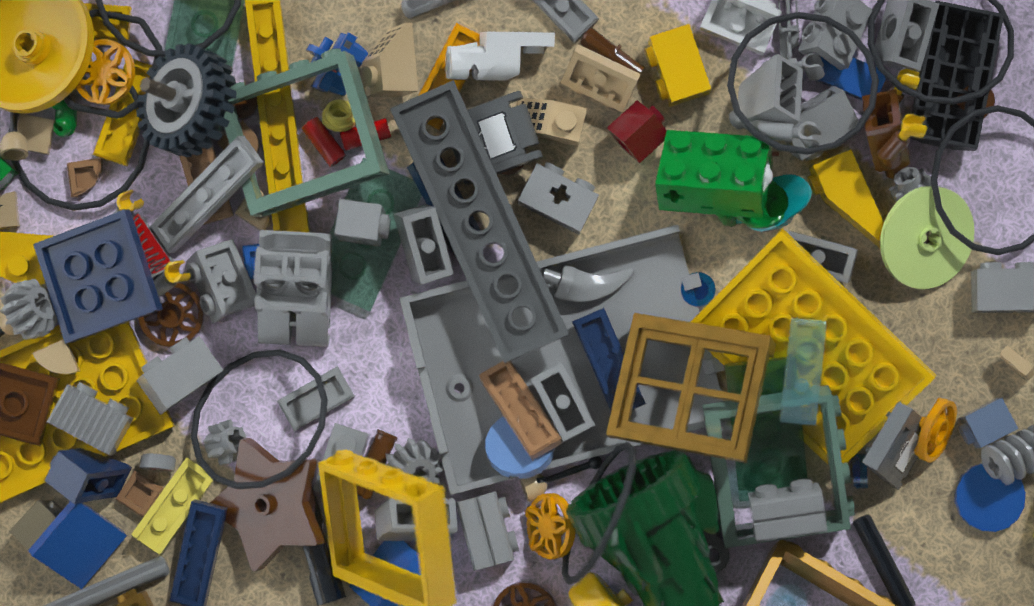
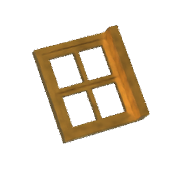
[606,313,776,463]

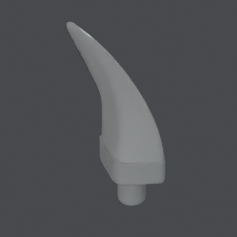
[542,264,634,302]

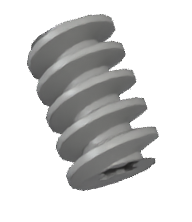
[981,425,1034,485]

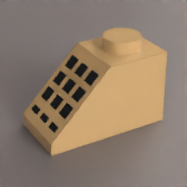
[361,22,418,97]
[517,98,587,147]

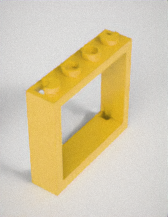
[318,450,457,606]

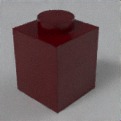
[607,100,667,163]

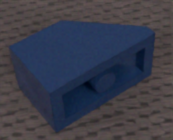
[45,448,132,504]

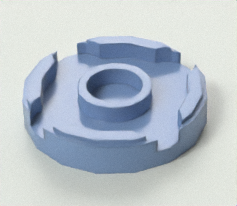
[485,417,555,479]

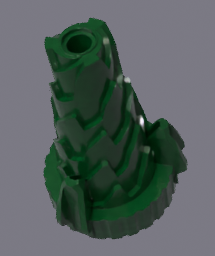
[566,451,724,606]

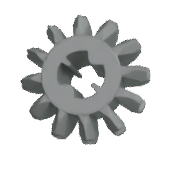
[0,279,58,340]
[385,438,444,483]

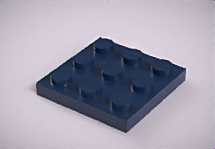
[33,209,163,344]

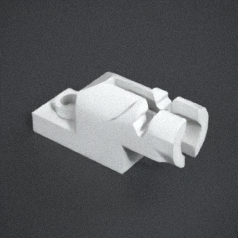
[445,32,555,81]

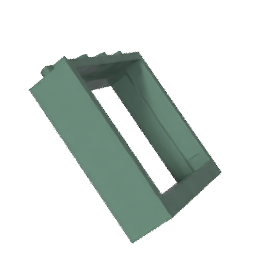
[224,48,389,218]
[702,385,855,548]

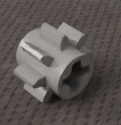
[889,167,931,202]
[203,420,246,465]

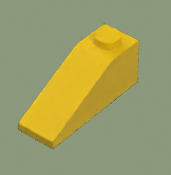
[807,149,884,248]

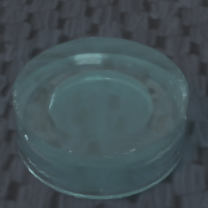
[771,584,807,606]

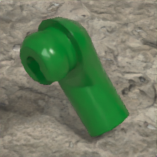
[52,99,77,137]

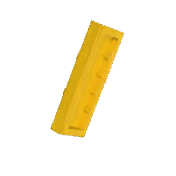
[93,59,152,167]

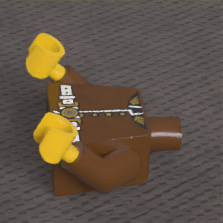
[862,69,927,179]

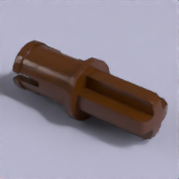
[580,28,645,74]
[356,429,398,500]

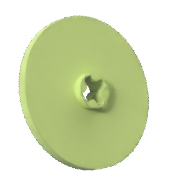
[880,186,975,289]

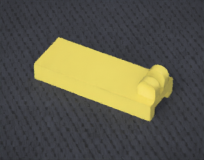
[131,457,214,556]

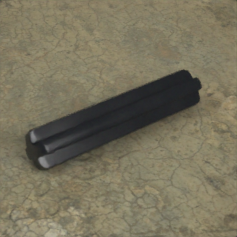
[853,514,915,606]

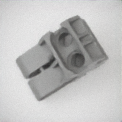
[254,230,333,347]

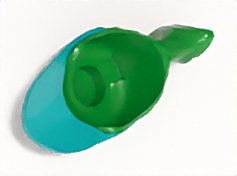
[717,174,812,232]

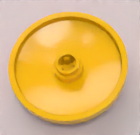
[0,0,94,114]

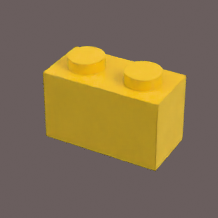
[644,24,711,107]

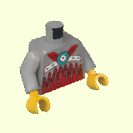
[114,189,191,296]

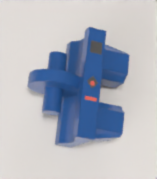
[306,32,368,96]

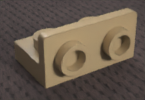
[561,44,641,112]

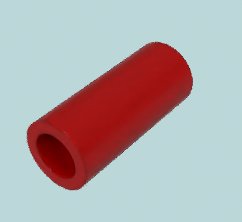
[301,116,347,168]
[340,118,392,151]

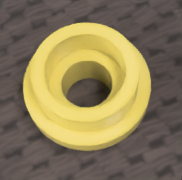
[322,100,355,132]

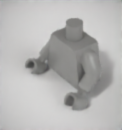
[729,53,825,148]

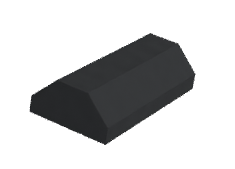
[909,0,1004,151]

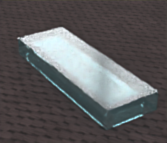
[780,318,827,426]

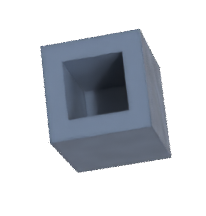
[958,398,1018,448]

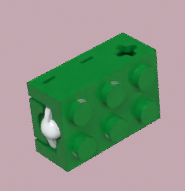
[655,130,773,218]

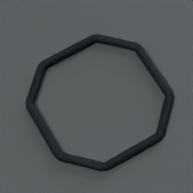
[64,9,162,119]

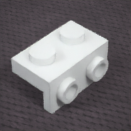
[699,0,782,56]

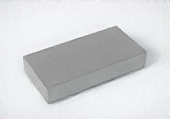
[277,366,355,431]

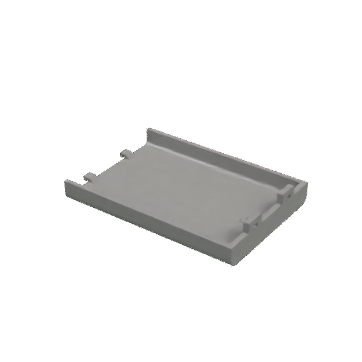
[399,225,731,495]

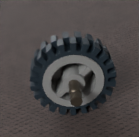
[136,43,237,157]

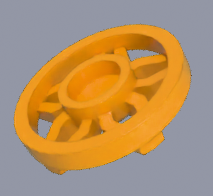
[76,39,135,105]
[914,397,957,463]
[525,493,576,560]

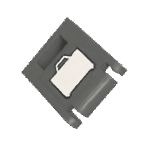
[443,91,543,185]
[862,401,922,490]

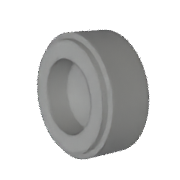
[140,453,176,472]

